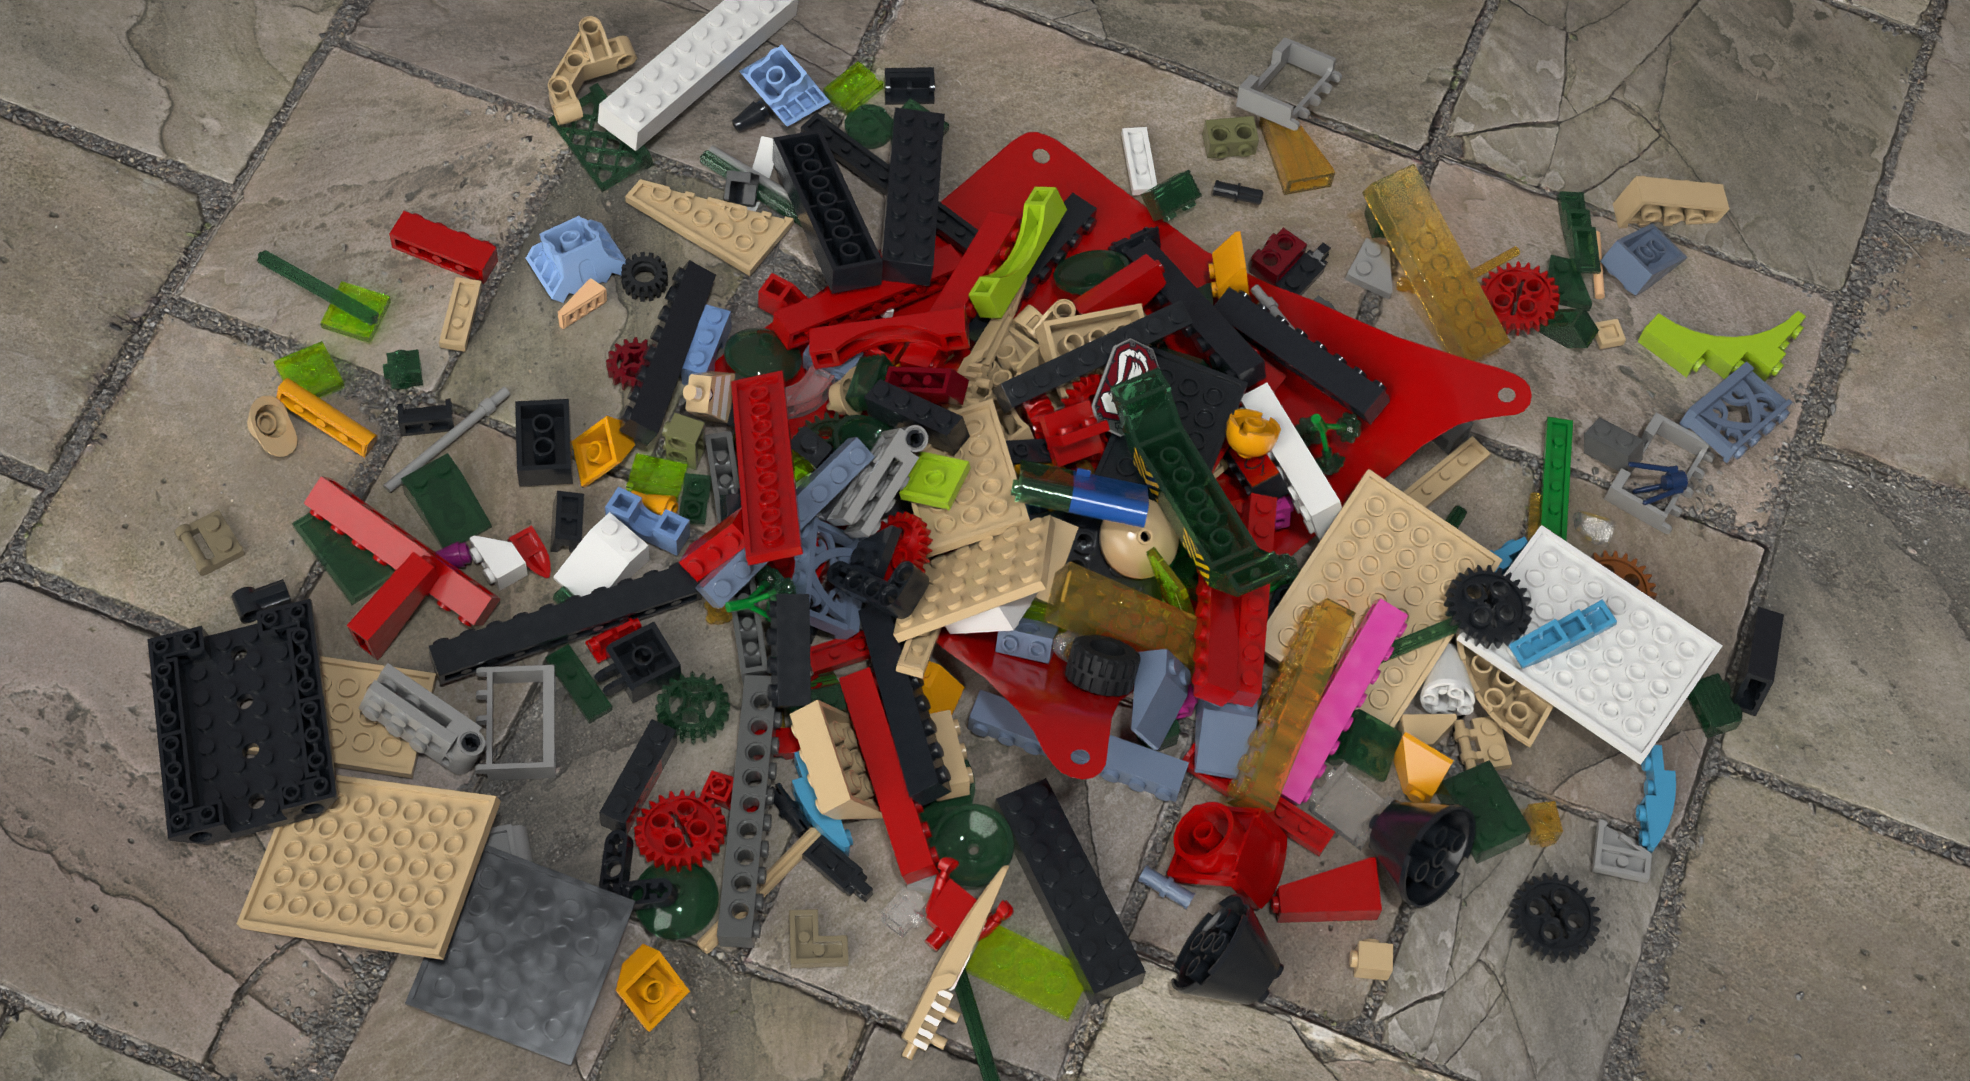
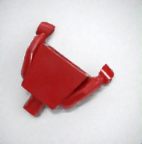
[925,857,1014,952]

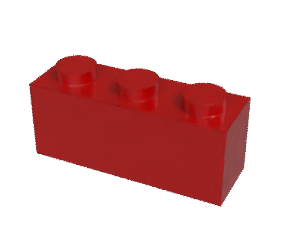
[678,507,745,582]

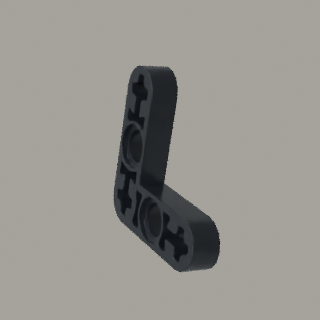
[599,829,678,910]

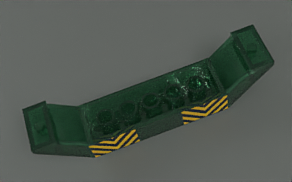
[1110,367,1287,597]

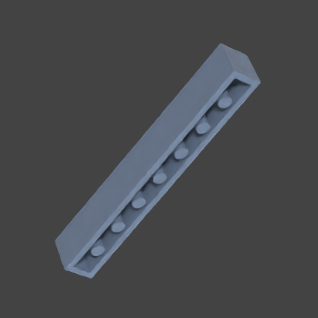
[695,437,875,608]
[968,690,1189,802]

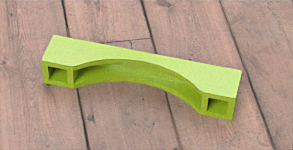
[968,187,1067,319]

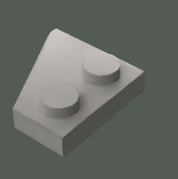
[1345,237,1393,299]
[1592,819,1652,883]

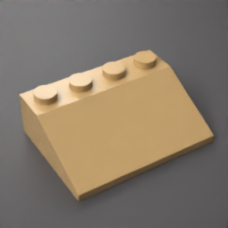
[1035,303,1152,399]
[790,700,883,820]

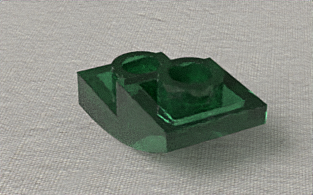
[679,473,712,526]

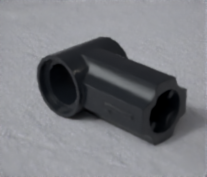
[231,579,292,623]

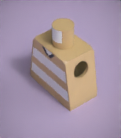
[683,371,735,423]

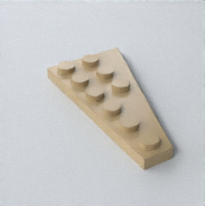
[625,179,794,276]

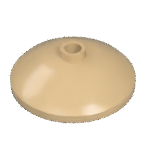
[1099,499,1179,579]

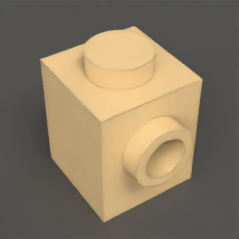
[1349,939,1393,981]

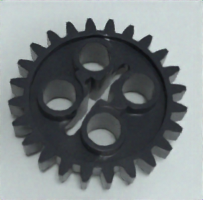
[1443,565,1533,649]
[1508,873,1601,963]

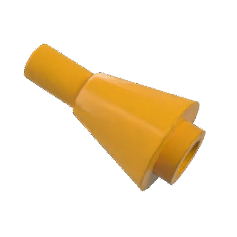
[631,490,679,515]

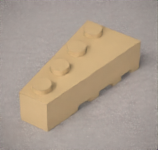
[1613,176,1729,229]

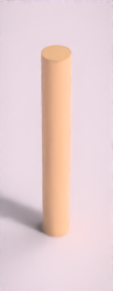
[1590,231,1605,299]

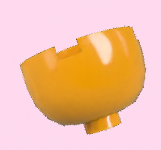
[1226,409,1281,459]

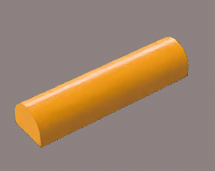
[276,378,378,457]

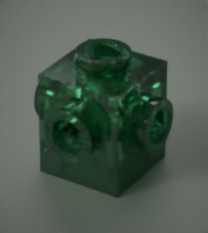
[383,349,424,389]

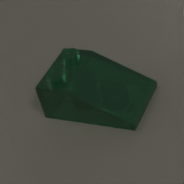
[401,453,492,548]

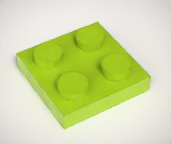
[899,451,971,510]

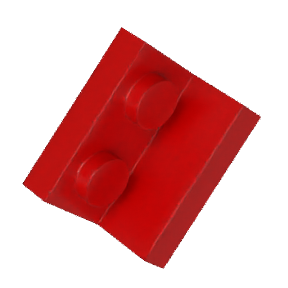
[1039,400,1110,467]

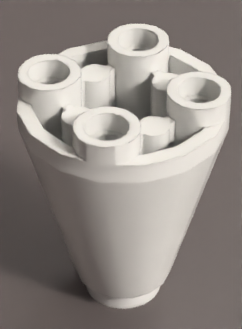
[1420,644,1475,716]

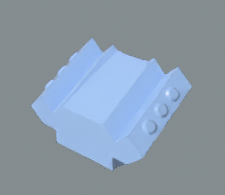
[739,45,830,127]
[526,216,626,303]

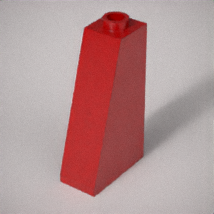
[1072,254,1167,316]
[347,552,439,661]
[1271,857,1382,923]

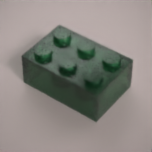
[1436,760,1531,864]

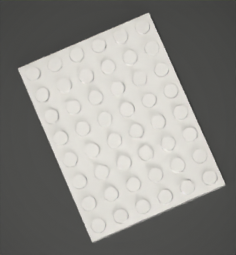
[1457,525,1723,765]

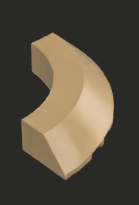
[976,326,1045,440]
[1456,588,1554,748]

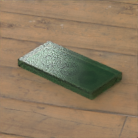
[292,513,395,606]

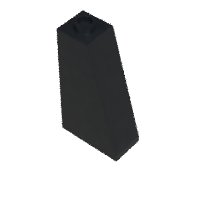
[1730,606,1784,716]

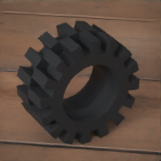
[621,252,668,302]

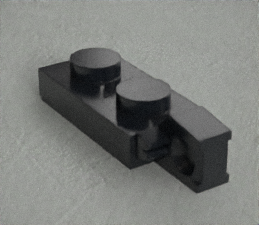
[1275,242,1331,296]
[802,835,873,903]

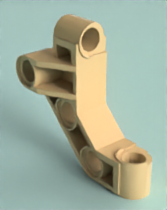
[548,16,638,126]
[1010,299,1076,409]

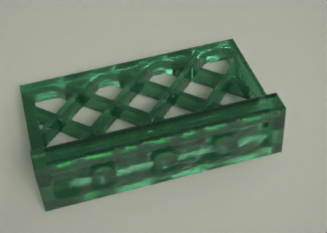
[549,83,654,192]

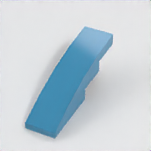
[1508,599,1617,669]

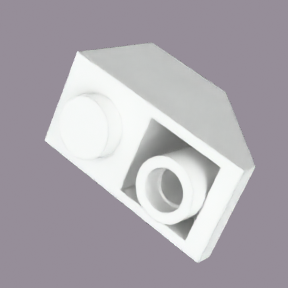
[469,535,528,591]

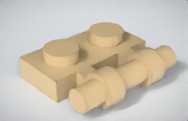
[1453,716,1512,774]

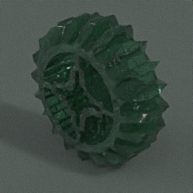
[655,671,730,745]

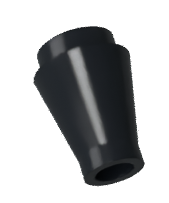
[731,100,770,133]

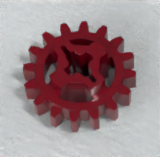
[606,337,648,390]

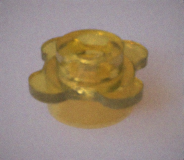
[704,600,732,625]

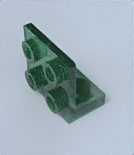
[1325,709,1402,782]

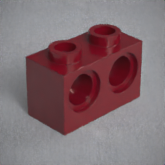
[1250,227,1307,286]

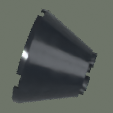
[1369,800,1476,908]
[1171,894,1284,1005]

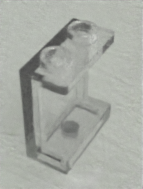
[1308,762,1395,851]

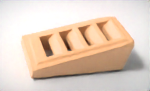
[558,278,607,329]

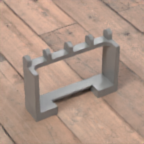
[1236,37,1342,131]
[1604,412,1715,534]
[475,665,556,780]

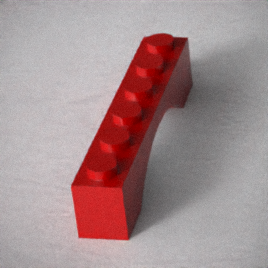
[758,273,906,375]
[809,307,970,369]

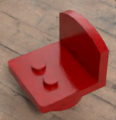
[1167,802,1287,909]

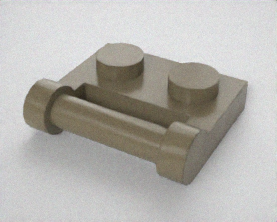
[175,509,245,576]

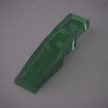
[1557,191,1601,274]

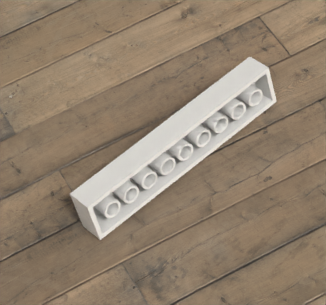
[598,0,798,151]

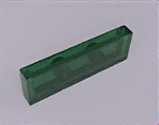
[545,644,613,724]

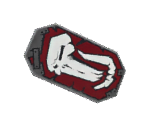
[1091,338,1159,437]

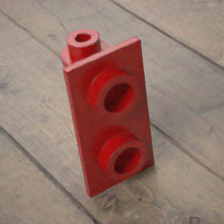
[585,618,642,663]

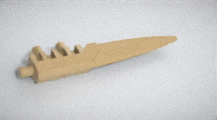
[941,277,1027,411]
[901,865,1009,1061]

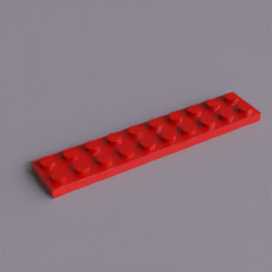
[731,370,803,566]

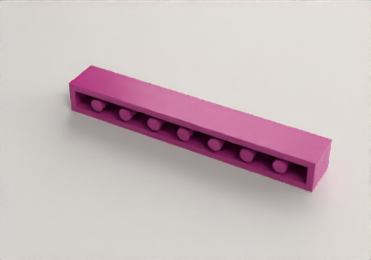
[1267,598,1408,805]

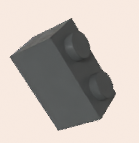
[1584,417,1643,473]

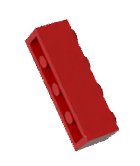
[389,211,498,284]

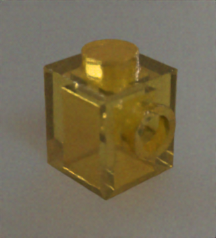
[1523,801,1563,847]

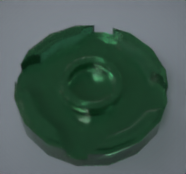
[845,104,893,149]

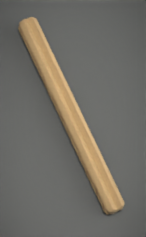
[697,827,821,954]

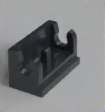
[884,67,935,105]
[397,398,454,437]
[550,491,584,553]

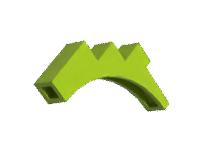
[1638,311,1806,382]

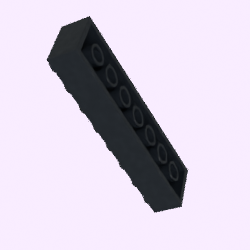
[881,107,945,286]
[772,129,883,294]
[994,778,1146,1006]

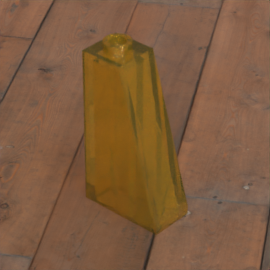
[1259,117,1335,195]

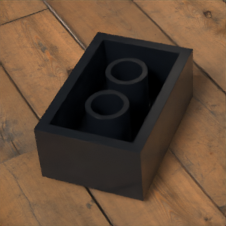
[515,399,573,487]

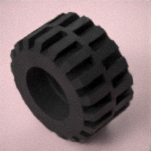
[1065,635,1141,696]

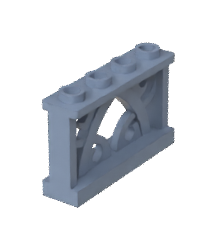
[1679,362,1793,463]
[791,516,868,640]

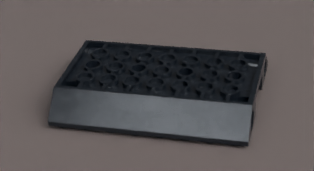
[147,599,338,845]

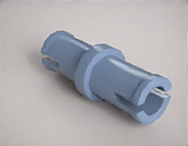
[1138,865,1195,909]

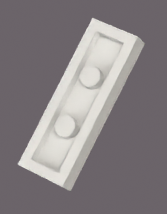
[1121,127,1158,196]

